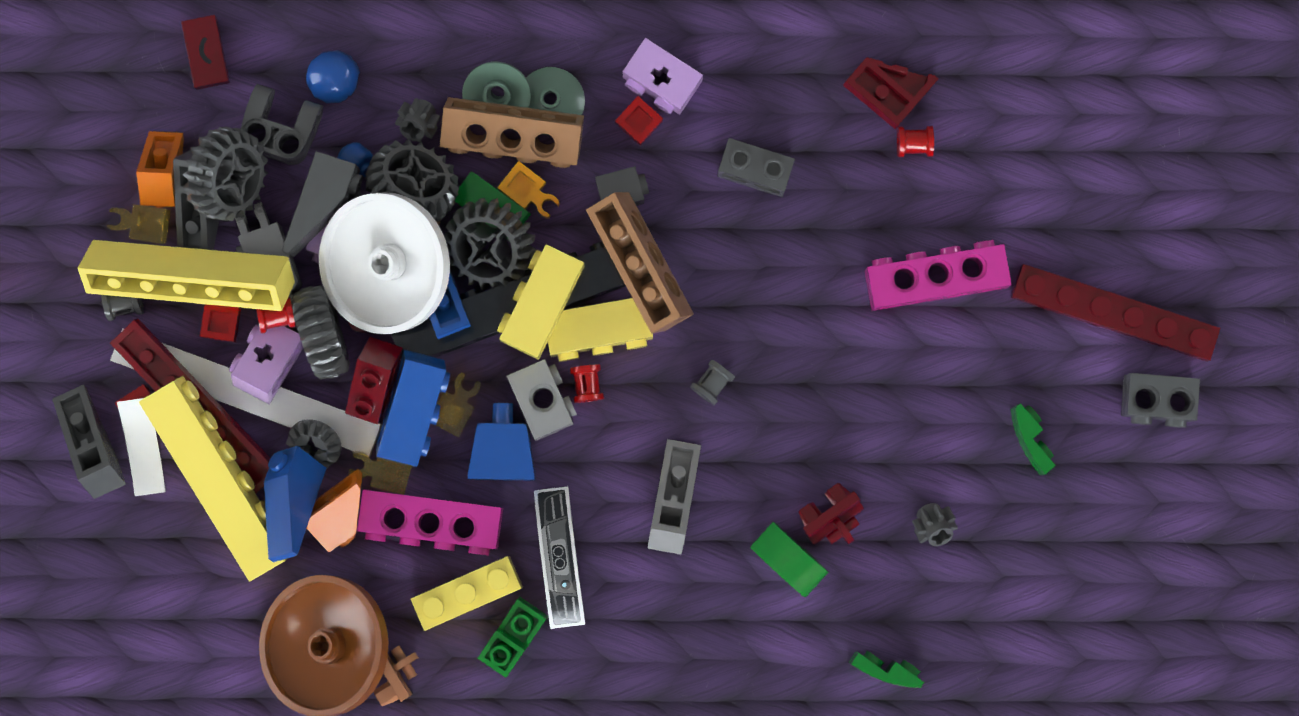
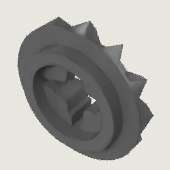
[286,420,342,469]

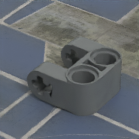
[241,84,323,165]

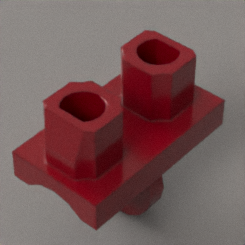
[798,483,864,545]

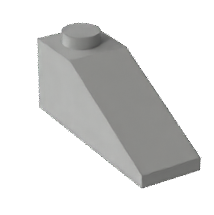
[647,439,701,555]

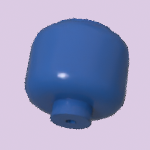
[337,142,374,177]

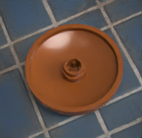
[259,575,389,716]

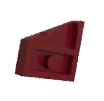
[843,57,939,129]

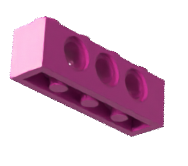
[865,240,1012,311]
[357,490,503,556]

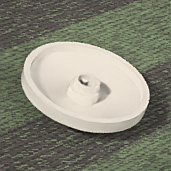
[319,192,450,334]

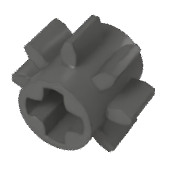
[395,98,441,142]
[912,503,958,546]

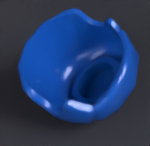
[306,50,360,103]

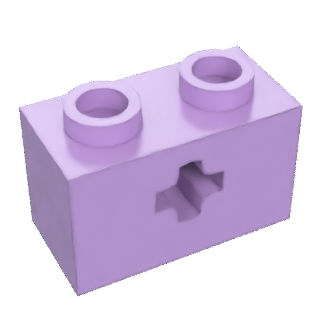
[623,38,703,115]
[229,324,303,405]

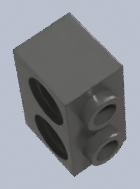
[717,138,795,197]
[1121,373,1200,428]

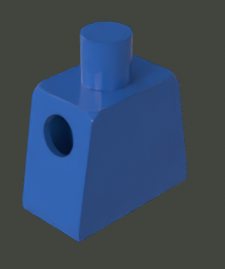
[468,403,536,481]

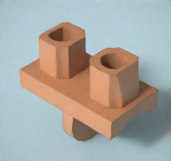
[373,645,419,706]

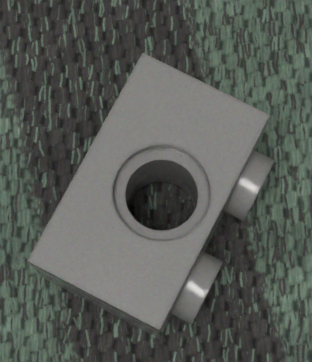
[507,359,577,441]

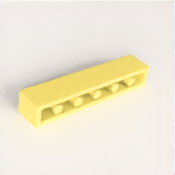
[78,240,295,311]
[139,376,288,582]

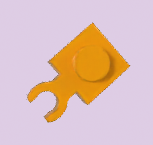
[497,161,560,219]

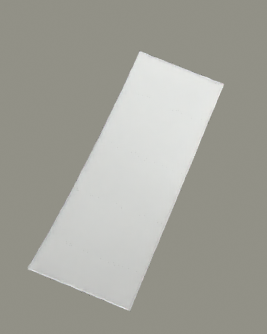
[117,398,166,496]

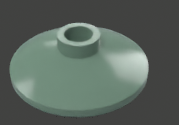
[462,61,531,108]
[526,67,585,135]

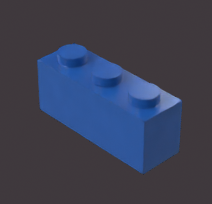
[376,350,450,467]

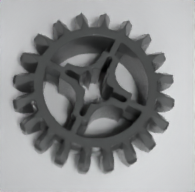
[182,126,269,221]
[365,139,459,222]
[444,198,536,290]
[291,285,350,380]

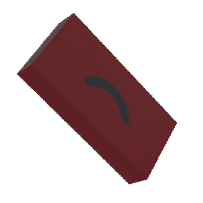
[181,15,230,90]

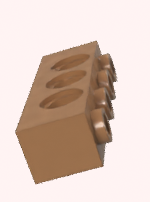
[440,97,584,168]
[586,192,694,334]

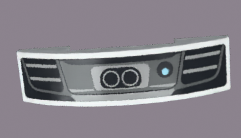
[534,486,585,629]

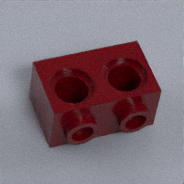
[345,337,403,425]

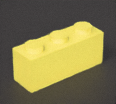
[497,244,585,360]
[548,298,653,362]
[411,556,523,631]

